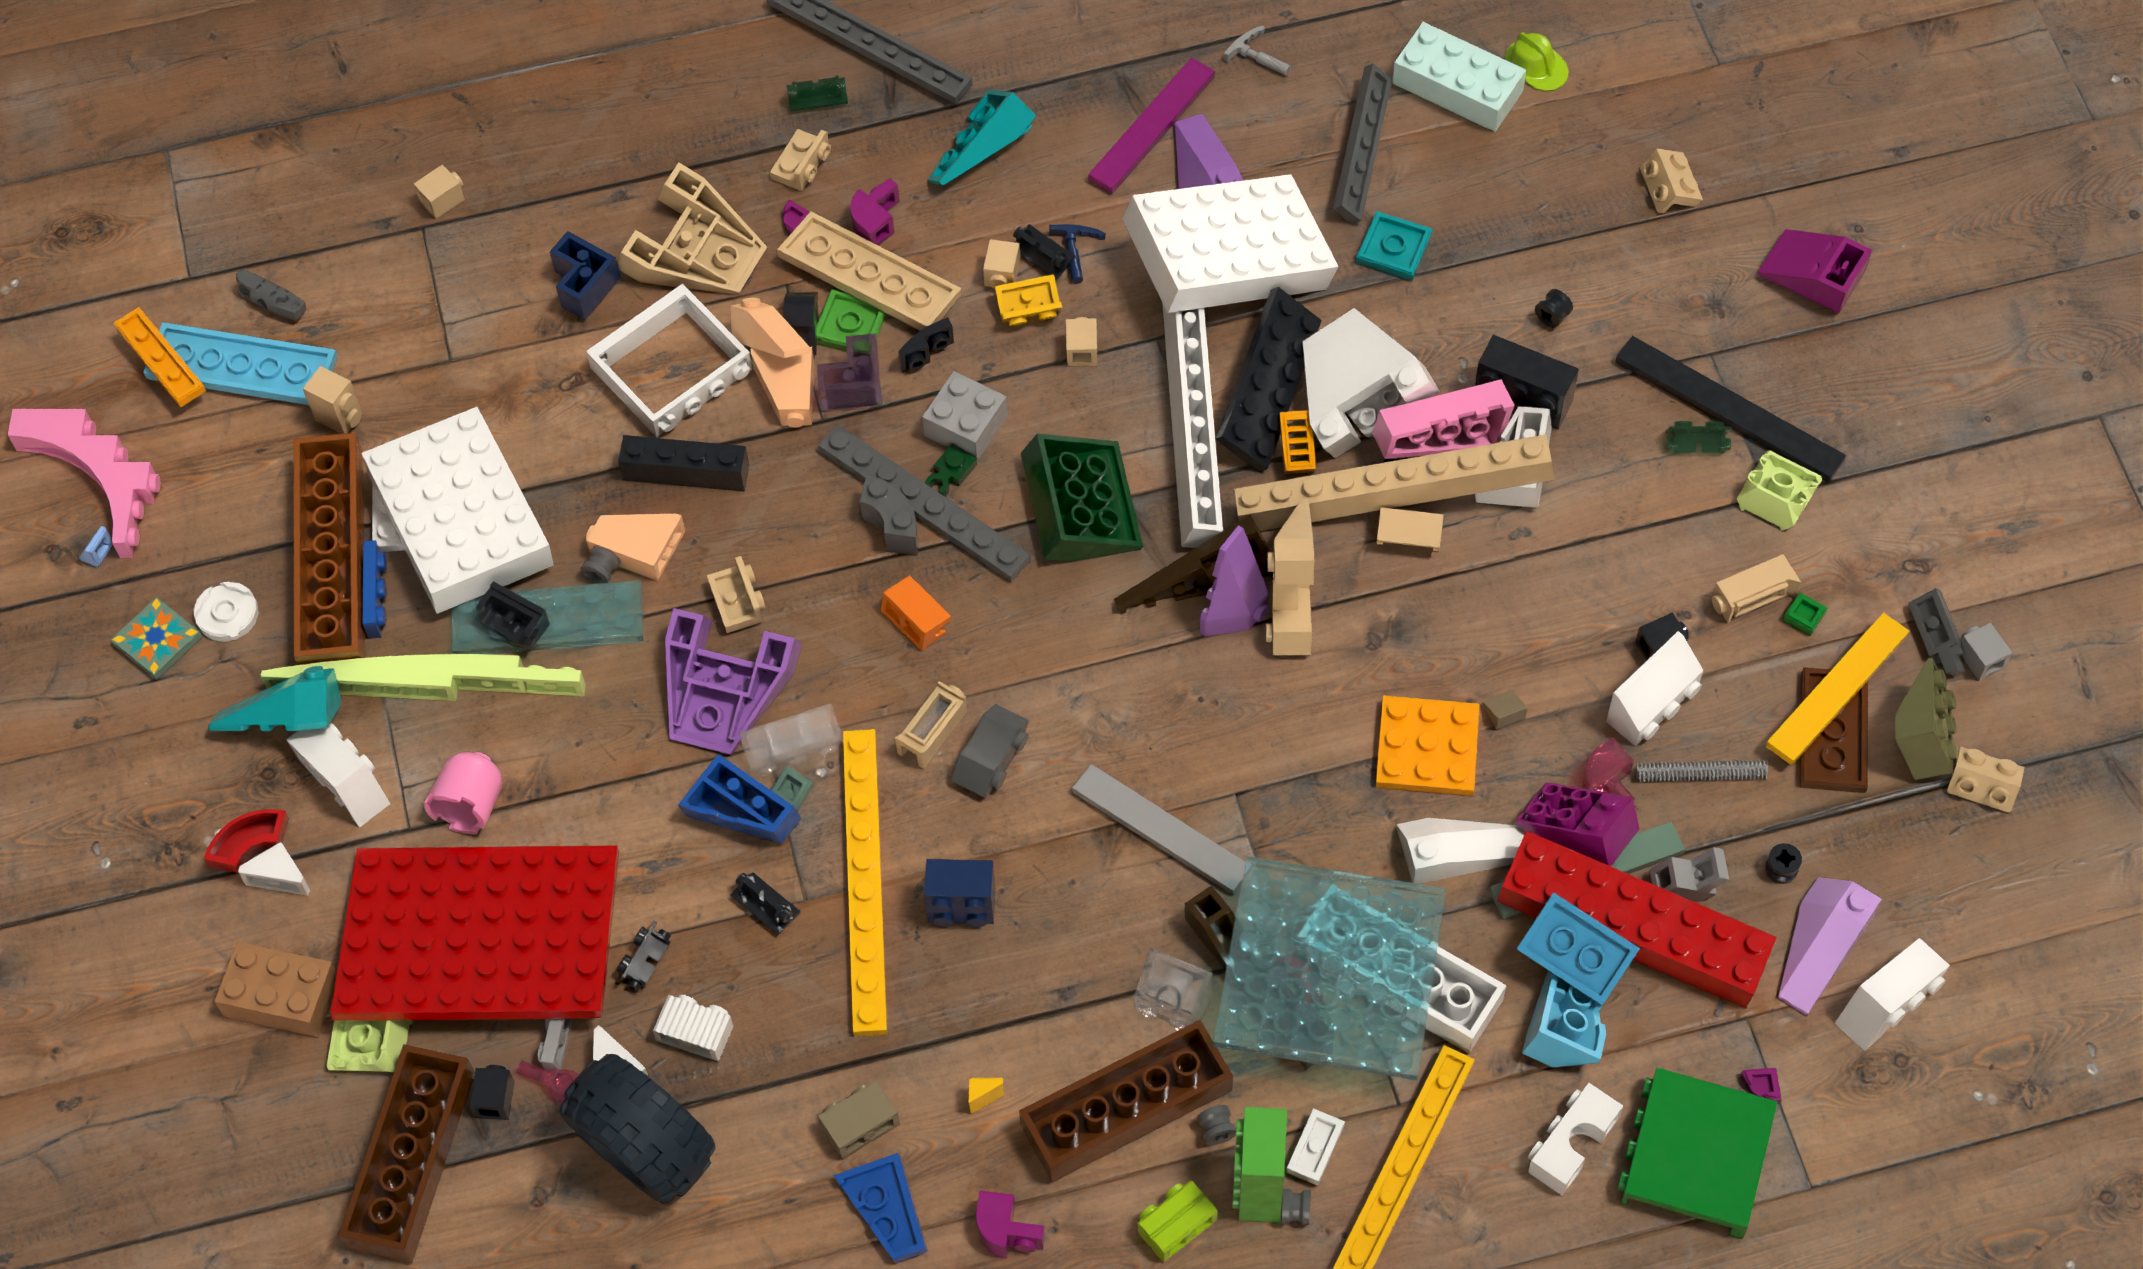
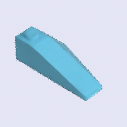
[1522,970,1606,1067]

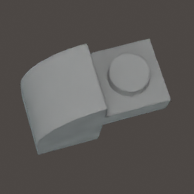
[1650,847,1729,902]

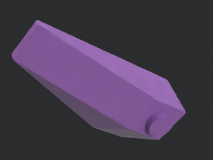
[1175,114,1243,189]
[1200,525,1269,636]

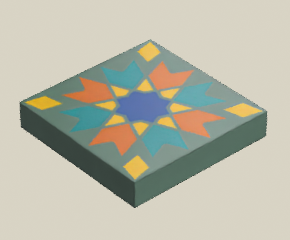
[111,597,202,680]

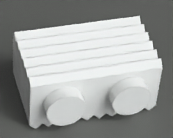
[653,995,733,1061]

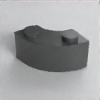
[860,475,919,556]
[951,704,1029,797]

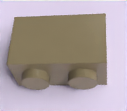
[818,1080,900,1160]

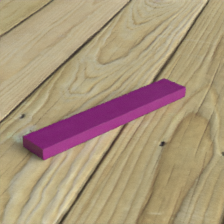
[1088,57,1215,194]

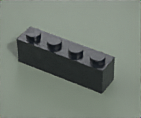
[618,435,750,492]

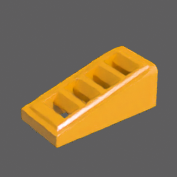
[1279,410,1316,474]

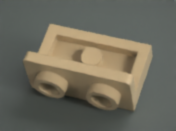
[1640,149,1703,213]
[707,556,765,633]
[1947,747,2025,812]

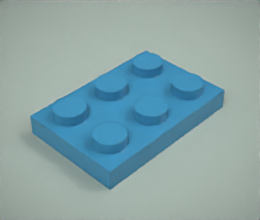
[1516,892,1640,1005]

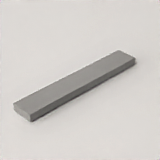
[1072,764,1252,895]

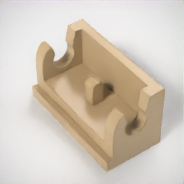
[1377,507,1444,551]

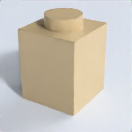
[414,165,465,219]
[983,239,1021,288]
[1066,317,1098,367]

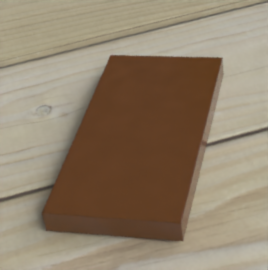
[1800,667,1868,793]

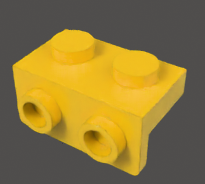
[994,274,1062,326]

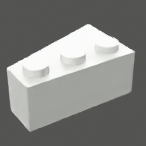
[1475,406,1552,508]
[287,723,390,828]
[1834,938,1950,1051]

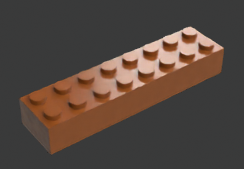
[293,432,366,665]

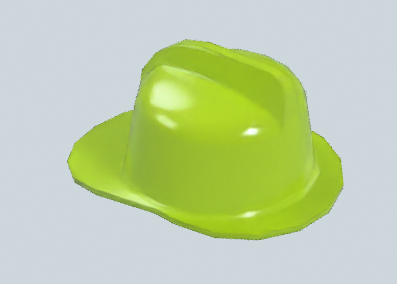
[1505,32,1569,91]

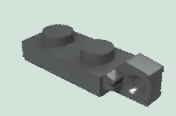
[1908,588,1965,678]

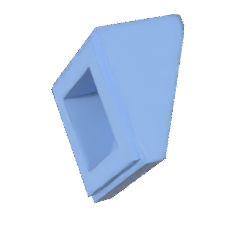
[79,526,113,567]

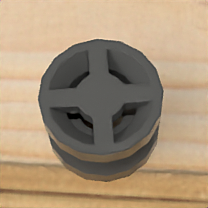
[580,546,620,585]
[1197,1105,1236,1145]
[1281,1189,1311,1225]

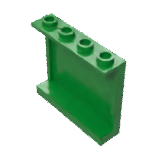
[1617,1067,1778,1239]

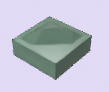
[771,765,815,811]

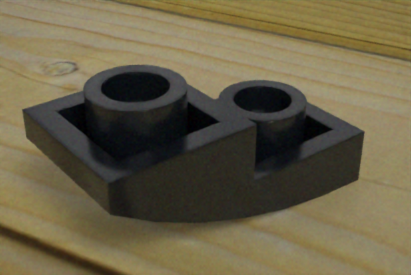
[898,317,954,373]

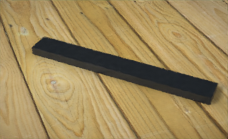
[1615,335,1846,482]

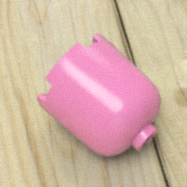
[424,752,503,835]

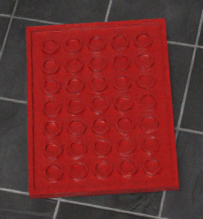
[330,845,619,1021]

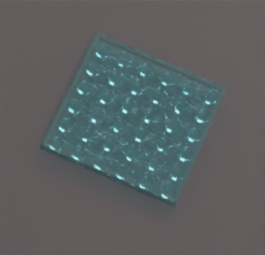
[1213,856,1446,1081]

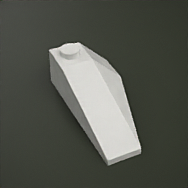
[1396,818,1526,885]

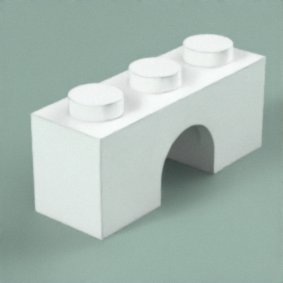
[1528,1083,1623,1196]

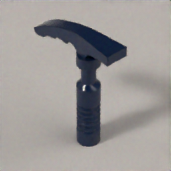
[1049,224,1106,284]

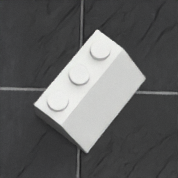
[1606,631,1703,746]

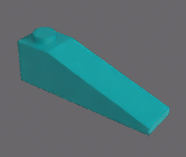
[928,89,1036,186]
[208,666,342,731]

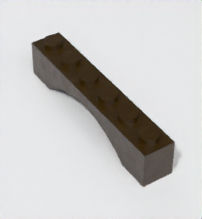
[1185,885,1335,1070]

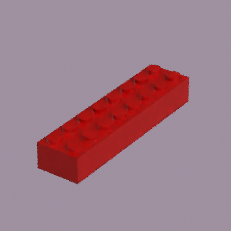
[1497,831,1777,1008]

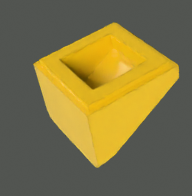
[969,1078,1005,1113]

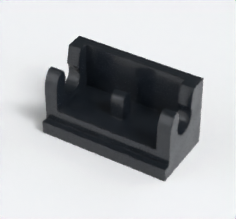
[476,581,550,651]

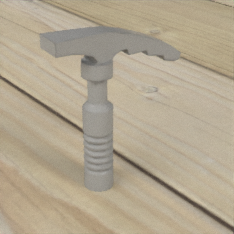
[1223,26,1291,76]

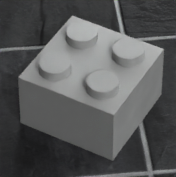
[922,371,1008,461]

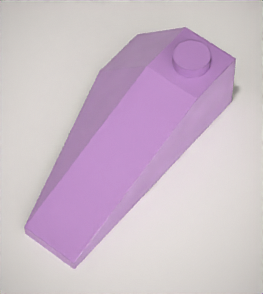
[1778,877,1882,1016]

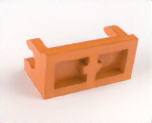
[881,575,951,651]

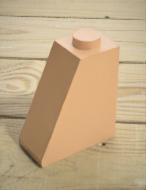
[751,347,814,428]
[586,514,685,581]

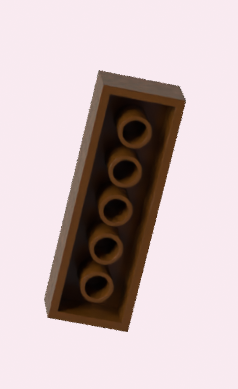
[1019,1020,1233,1182]
[338,1044,475,1263]

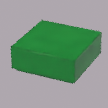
[1783,592,1828,636]

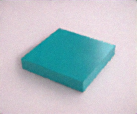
[1356,211,1433,281]

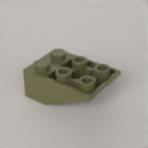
[1895,658,1958,780]

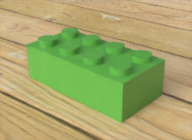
[1233,1107,1287,1223]

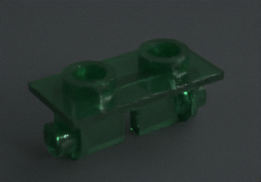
[786,75,848,112]
[1665,421,1732,453]

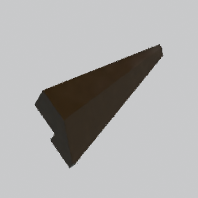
[1114,515,1273,614]

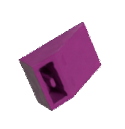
[1757,229,1872,313]
[1515,782,1640,866]

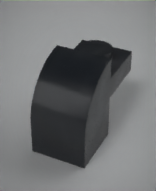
[783,292,819,355]

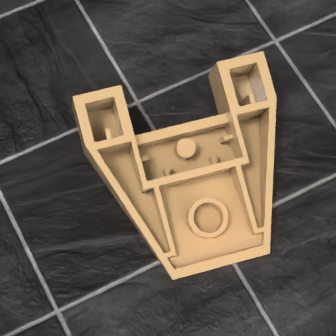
[617,162,767,295]
[1266,499,1314,655]

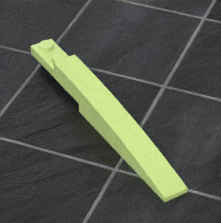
[261,654,586,701]

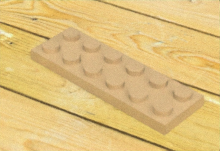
[777,211,961,331]

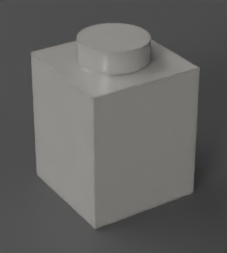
[1961,623,2012,681]

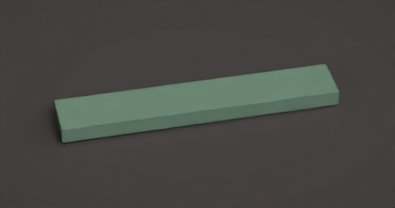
[1490,821,1686,919]

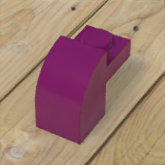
[850,178,900,246]
[976,1190,1045,1259]

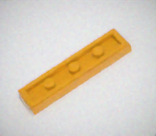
[113,307,206,408]

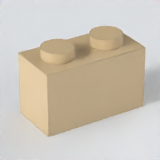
[302,366,363,434]

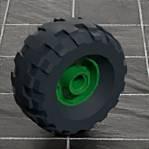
[560,1054,715,1204]

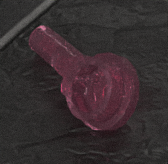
[517,1060,578,1102]

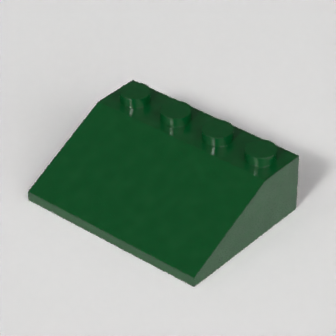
[1021,433,1143,562]

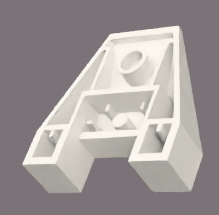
[1303,308,1440,458]

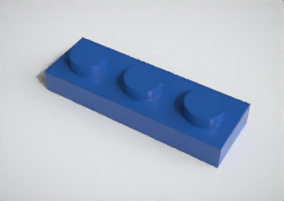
[363,540,387,639]

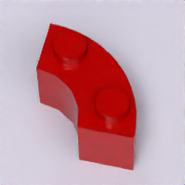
[203,809,289,874]

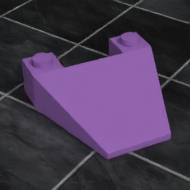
[665,608,802,755]

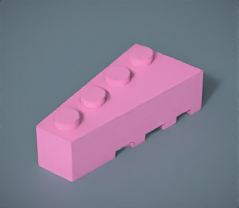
[1372,380,1515,459]

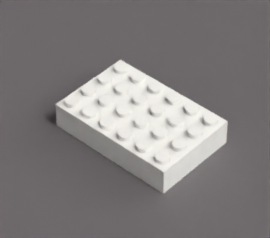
[1122,174,1338,313]
[361,407,554,614]

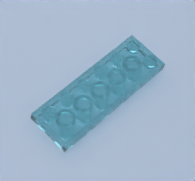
[452,580,644,654]

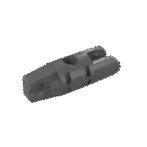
[236,269,306,321]

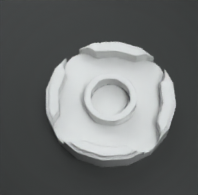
[194,582,259,642]

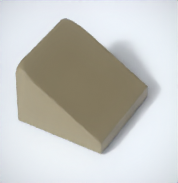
[1482,690,1527,730]

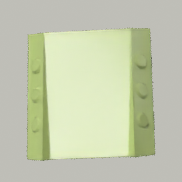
[1737,451,1822,531]
[327,1020,413,1072]

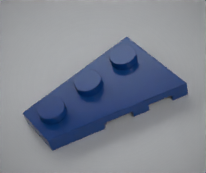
[833,1153,928,1263]

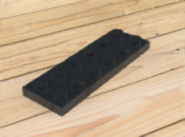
[1215,287,1322,472]

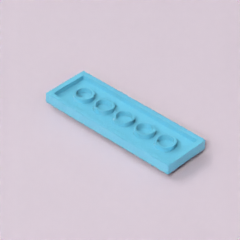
[143,322,338,405]

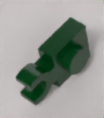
[925,444,977,497]

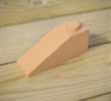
[730,298,810,358]

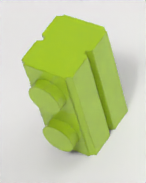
[1137,1180,1218,1262]

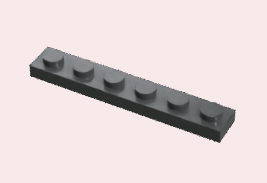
[1333,63,1392,224]

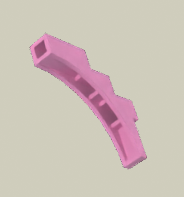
[8,409,161,558]

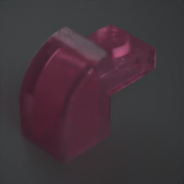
[1582,737,1635,801]

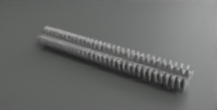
[1636,759,1768,782]

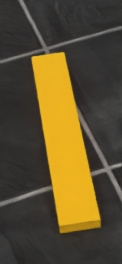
[1766,612,1910,766]

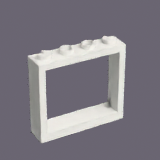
[586,284,753,437]

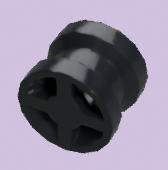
[1534,289,1573,328]
[1765,843,1802,884]

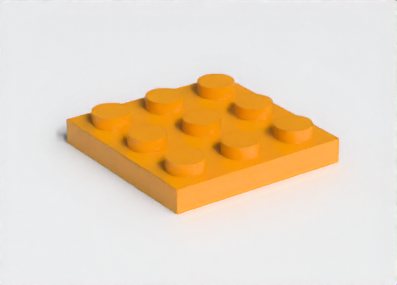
[1376,695,1480,796]

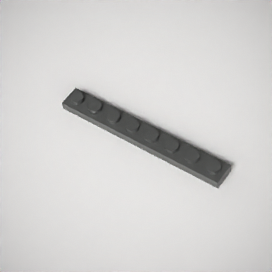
[767,0,973,105]
[818,425,1031,582]

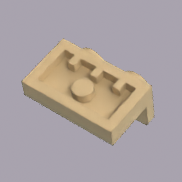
[770,129,831,191]

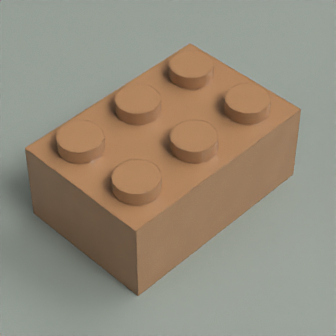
[214,941,337,1038]

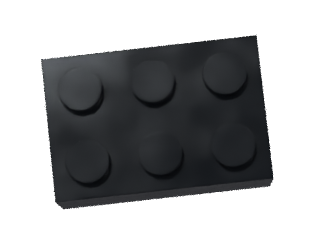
[1475,334,1579,430]

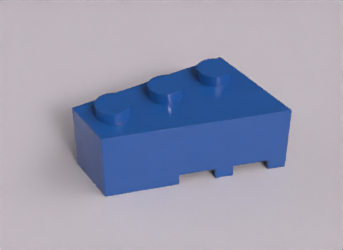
[678,754,801,844]

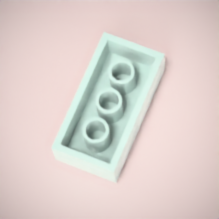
[1393,22,1526,132]

